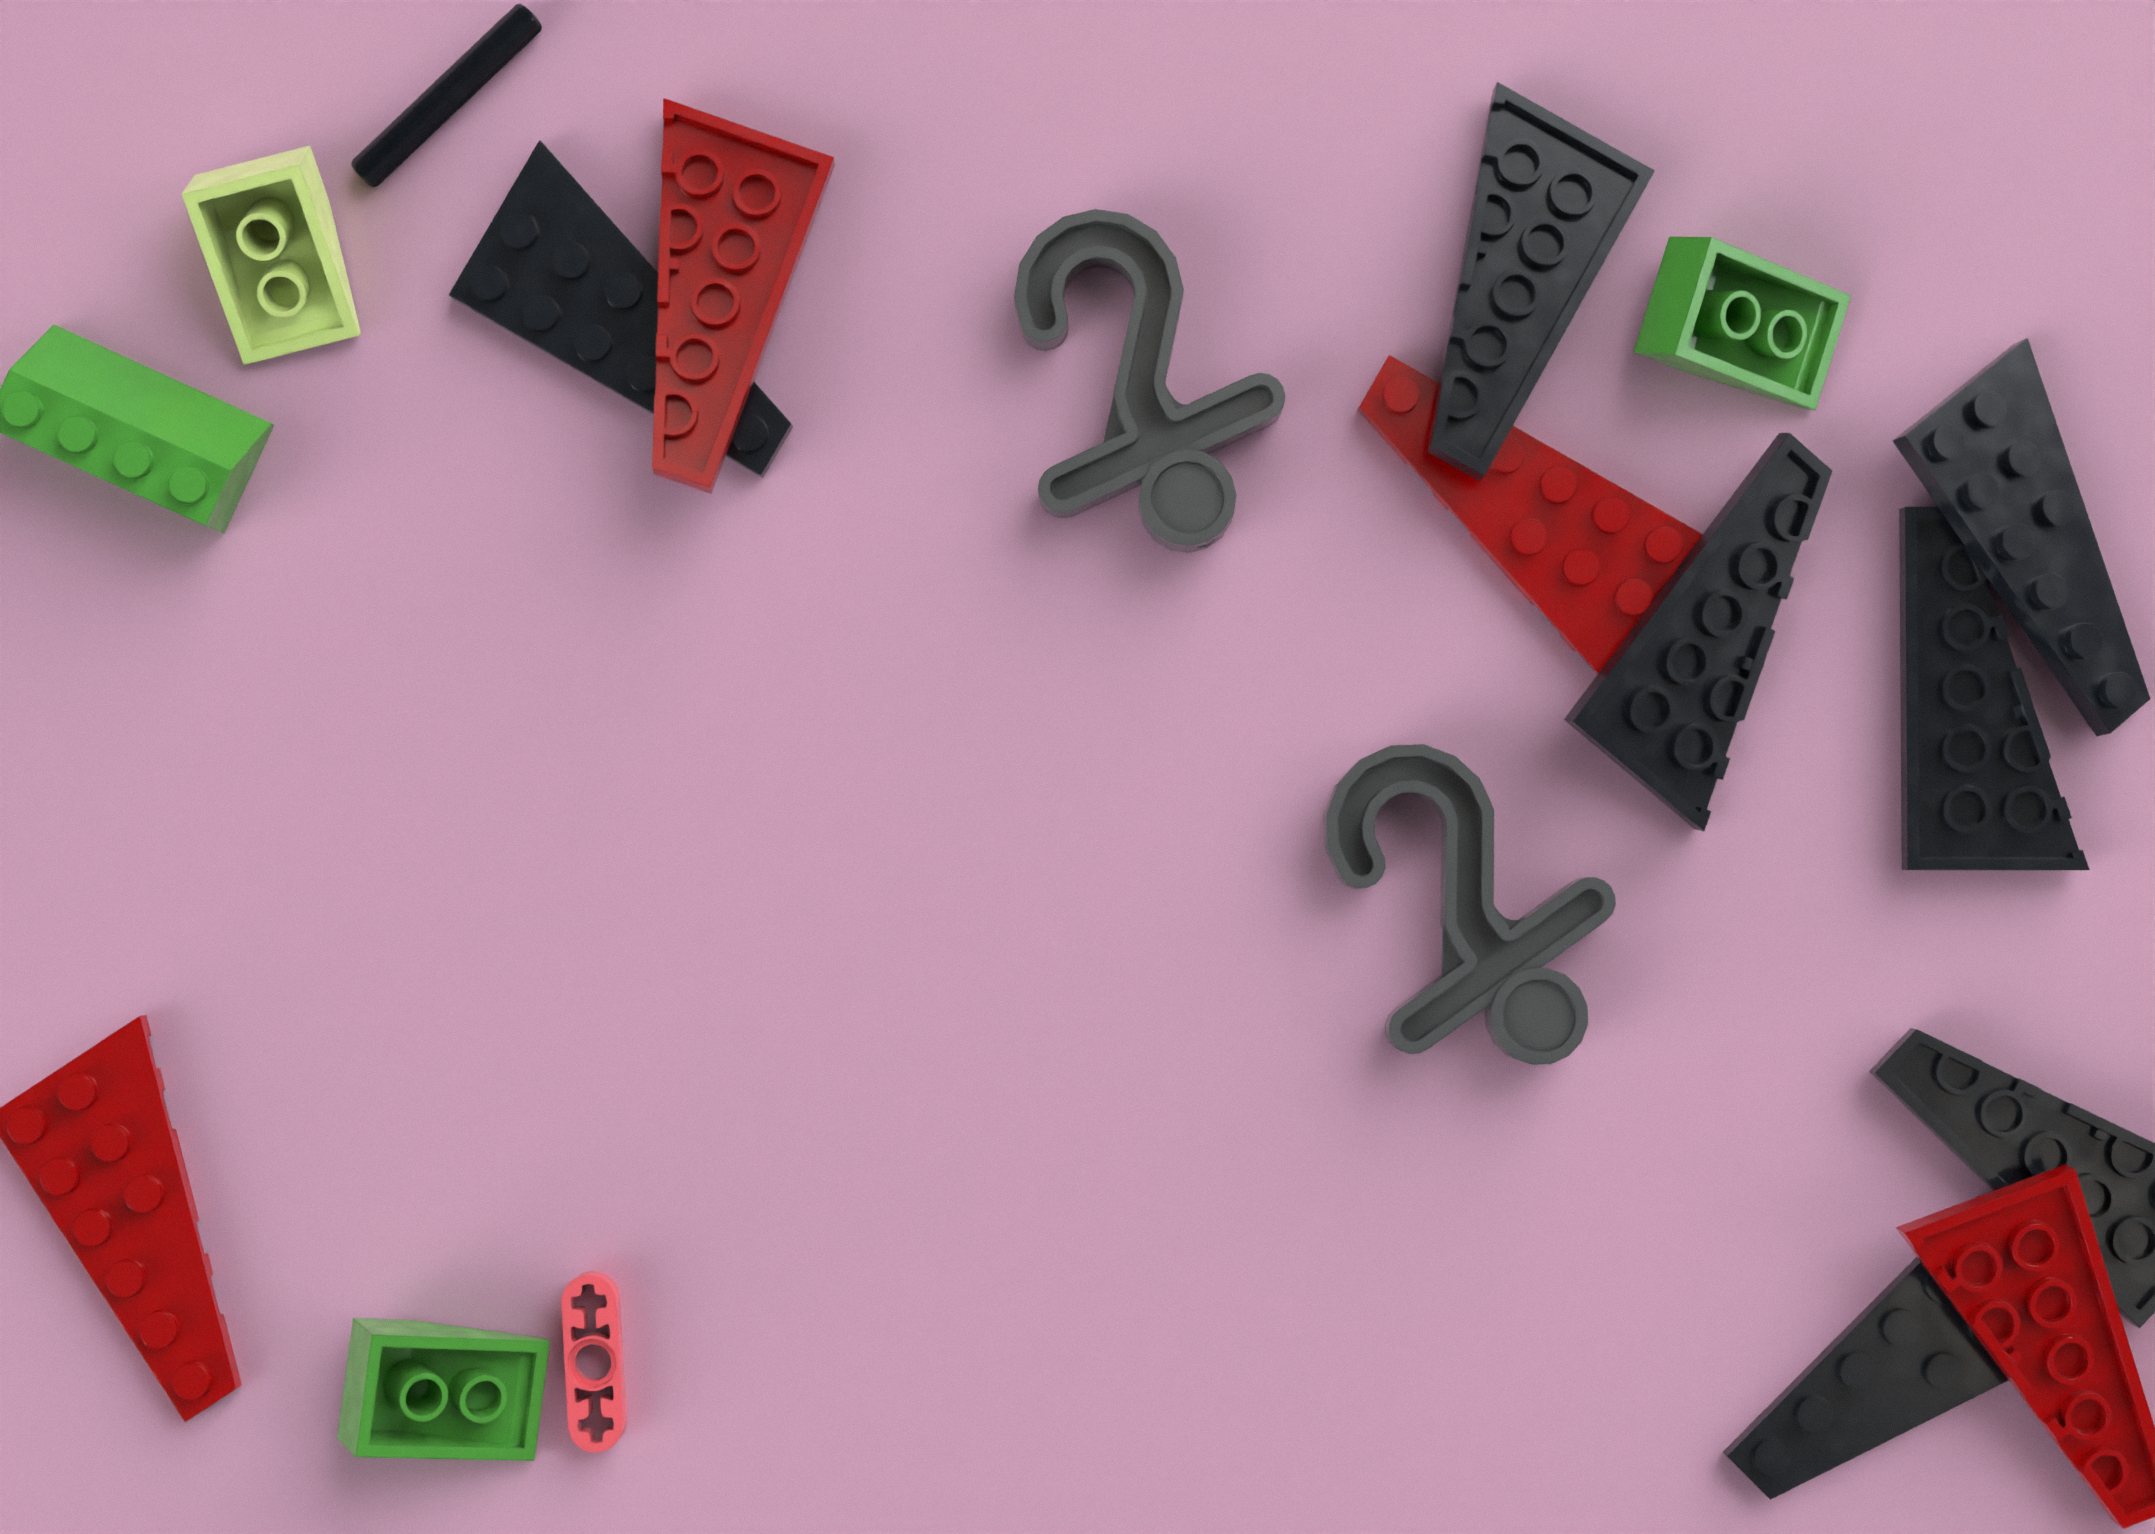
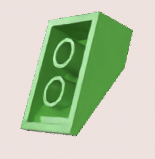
[1633,236,1851,411]
[337,1318,550,1461]

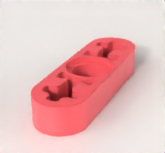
[561,1271,627,1452]

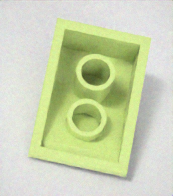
[181,146,361,365]

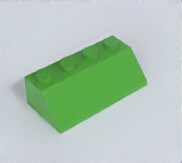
[0,324,274,534]

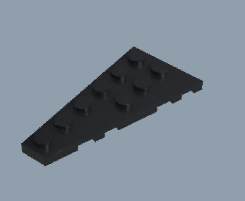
[1427,82,1655,481]
[449,140,793,478]
[1893,338,2151,736]
[1564,433,1832,831]
[1899,507,2090,870]
[1869,1028,2155,1328]
[1723,1196,2008,1500]

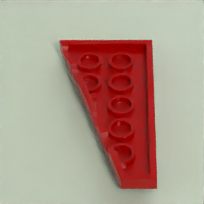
[652,98,835,494]
[1358,355,1703,675]
[0,1015,242,1422]
[1896,1164,2155,1529]

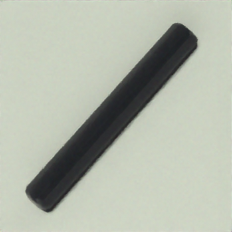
[351,3,542,187]

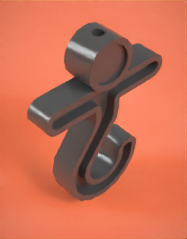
[1014,209,1285,553]
[1324,744,1616,1065]

